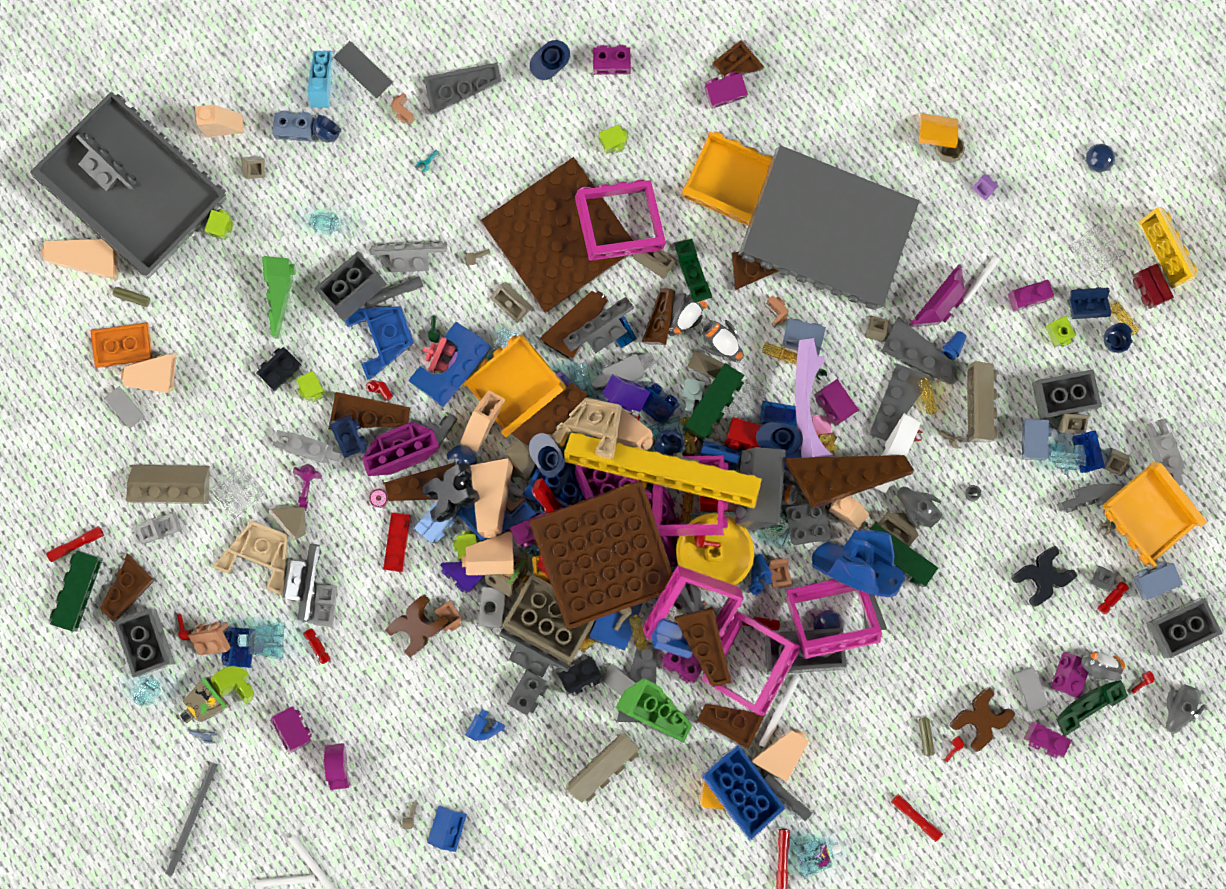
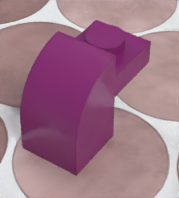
[324,743,350,790]

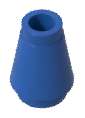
[942,331,967,360]

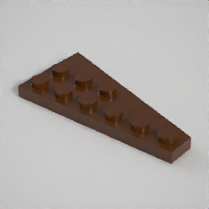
[785,455,914,508]

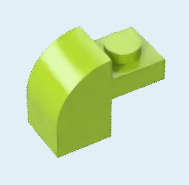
[210,666,254,705]

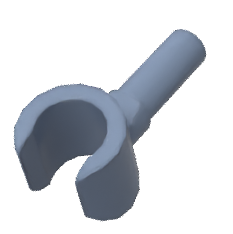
[189,729,217,744]

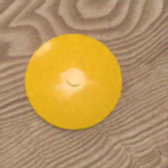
[676,513,754,591]

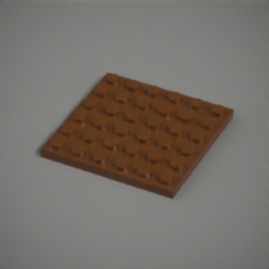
[481,157,633,313]
[529,480,673,630]

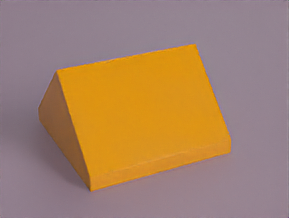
[699,779,726,810]

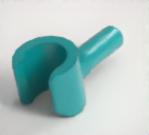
[416,150,439,172]

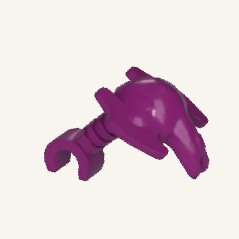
[293,464,322,511]

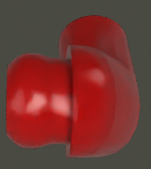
[366,380,393,401]

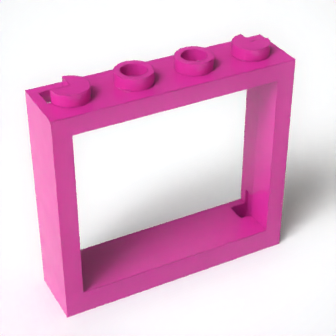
[575,179,666,261]
[652,456,728,536]
[643,565,744,654]
[786,579,882,659]
[701,611,802,716]

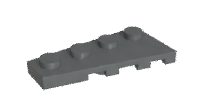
[424,62,502,115]
[881,316,959,385]
[869,363,933,441]
[616,644,657,723]

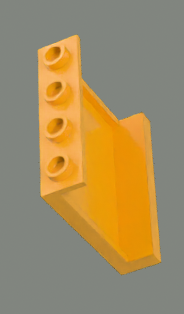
[681,132,773,226]
[462,334,566,438]
[1101,461,1207,567]

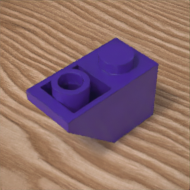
[440,562,485,593]

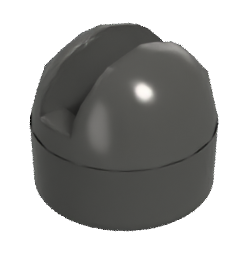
[965,485,981,502]

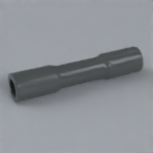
[368,276,424,307]
[764,773,813,821]

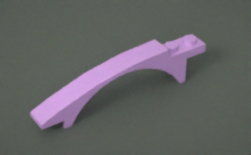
[795,338,835,458]

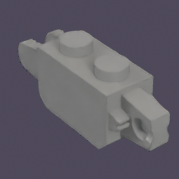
[591,352,656,391]
[1146,419,1185,486]
[273,430,342,463]

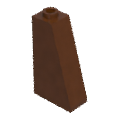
[540,291,608,361]

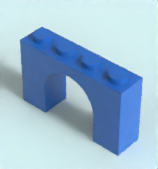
[408,322,492,407]

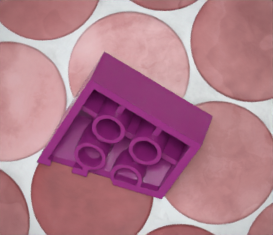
[575,465,652,499]

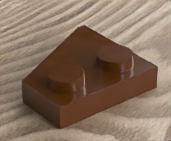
[712,40,764,78]

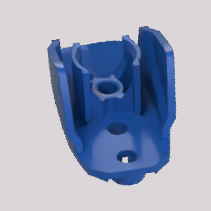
[812,529,905,598]

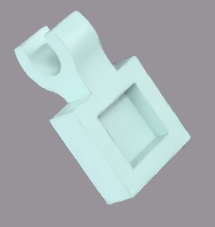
[682,378,705,413]

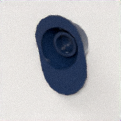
[529,40,570,80]
[756,422,802,454]
[529,433,566,477]

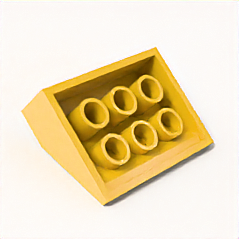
[1139,207,1198,289]

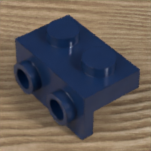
[1068,287,1112,319]
[329,414,368,458]

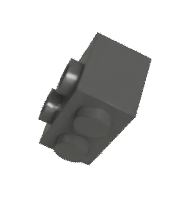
[507,670,548,715]

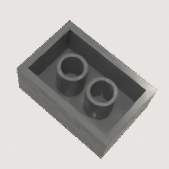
[315,251,387,321]
[1032,369,1102,420]
[1146,598,1223,658]
[114,609,175,678]

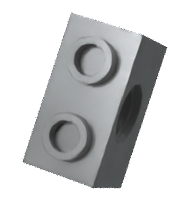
[475,587,506,628]

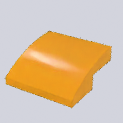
[918,113,958,148]

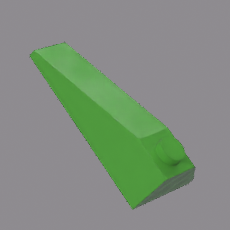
[262,256,296,338]
[615,678,693,743]

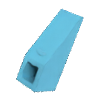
[307,51,332,108]

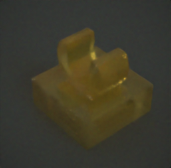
[818,432,838,454]

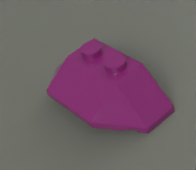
[909,264,965,327]
[362,422,440,476]

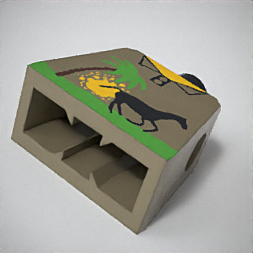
[485,555,528,597]
[180,677,230,723]

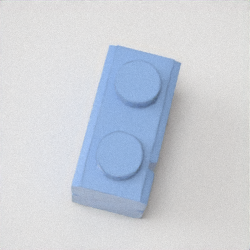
[414,500,458,544]

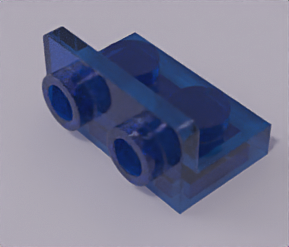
[642,382,680,426]
[759,401,797,428]
[1072,430,1105,473]
[221,627,255,668]

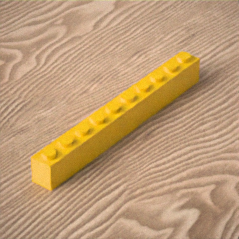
[564,433,761,508]

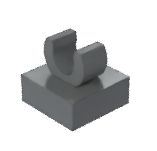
[1091,566,1118,592]

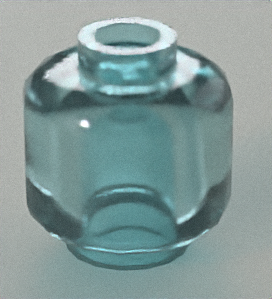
[309,209,339,236]
[131,676,161,706]

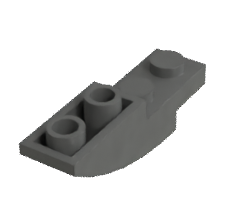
[1057,484,1125,513]

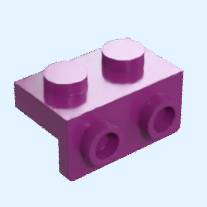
[1051,652,1089,698]

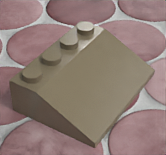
[502,574,595,666]
[565,731,639,803]

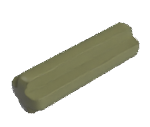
[113,287,151,307]
[918,717,935,756]

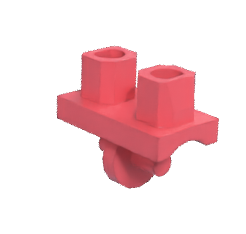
[422,337,456,373]

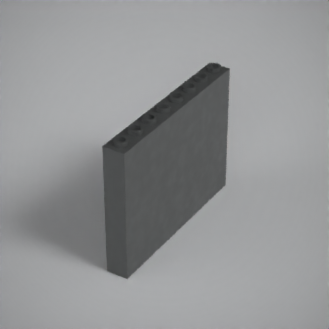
[30,91,227,280]
[738,145,920,310]

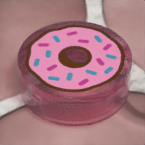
[369,489,389,508]

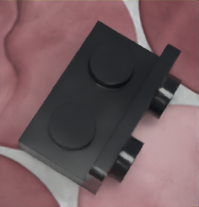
[256,347,302,392]
[558,656,602,696]

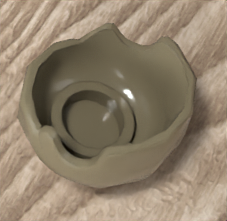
[935,137,965,163]

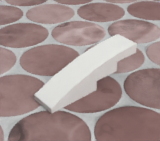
[874,413,921,493]

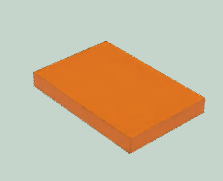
[91,322,153,368]

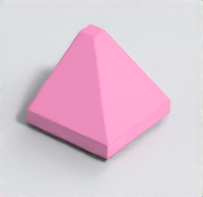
[812,415,831,435]

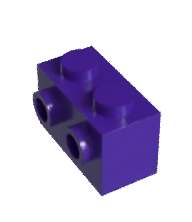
[602,374,650,412]

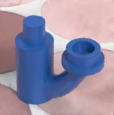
[749,554,772,595]
[465,709,506,741]

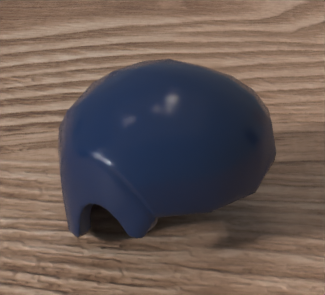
[312,115,341,143]
[1086,144,1115,173]
[1104,323,1133,353]
[654,429,685,457]
[447,445,477,469]
[813,610,844,630]

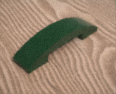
[674,239,712,303]
[1056,680,1128,736]

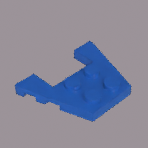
[345,306,415,380]
[457,502,537,541]

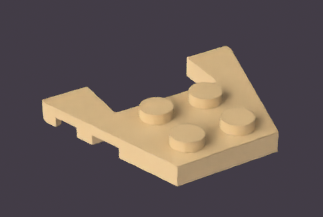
[549,398,621,459]
[212,521,289,595]

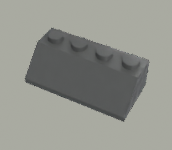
[735,447,786,531]
[765,628,847,675]

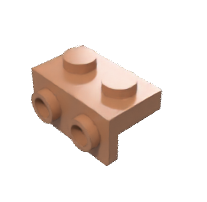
[189,621,231,655]

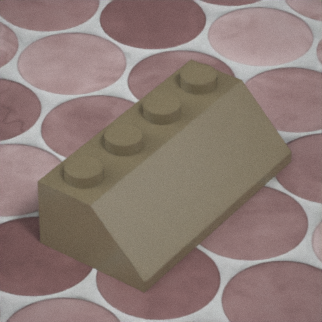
[967,361,997,443]
[126,465,210,504]

